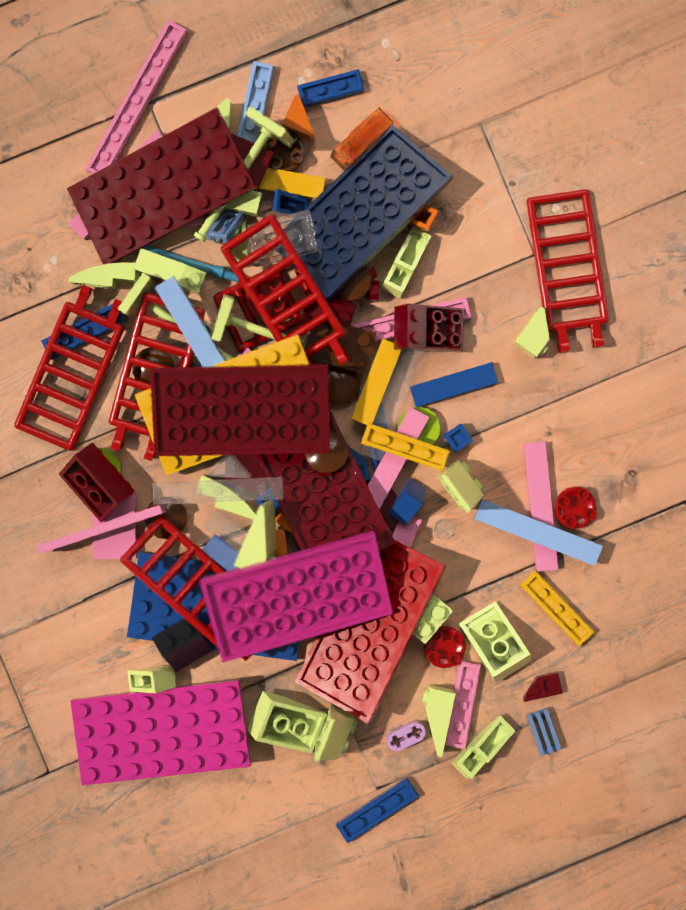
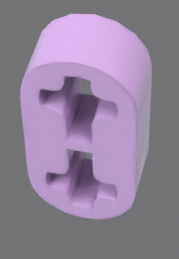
[387,721,426,751]

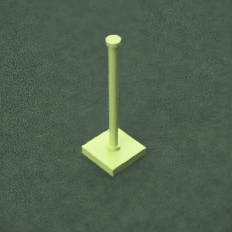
[194,107,295,243]
[118,273,233,360]
[211,294,307,350]

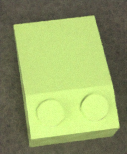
[436,460,484,513]
[234,499,277,568]
[414,593,453,644]
[459,601,532,683]
[247,691,327,753]
[314,705,357,762]

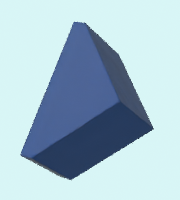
[273,189,310,219]
[387,478,427,525]

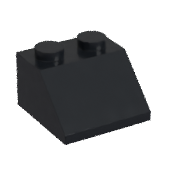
[152,618,214,672]

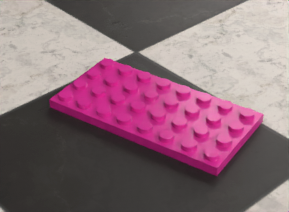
[200,531,393,663]
[70,679,251,786]

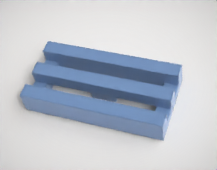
[207,209,245,243]
[526,708,562,757]

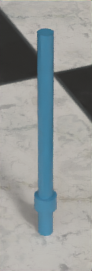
[138,246,239,283]

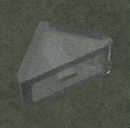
[207,455,252,479]

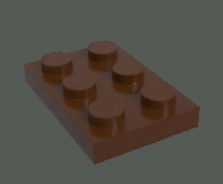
[305,317,377,374]

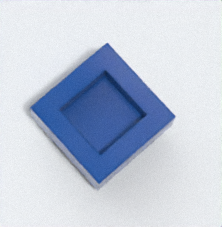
[443,423,473,453]

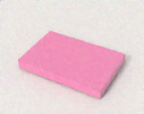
[92,494,137,559]

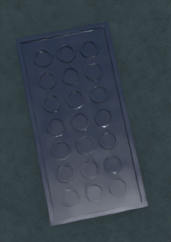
[274,124,453,301]

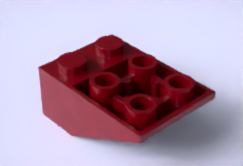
[394,304,463,352]

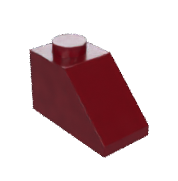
[304,291,355,328]

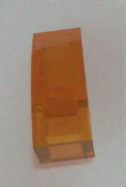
[330,107,394,171]

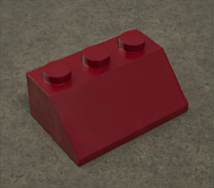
[59,442,135,522]

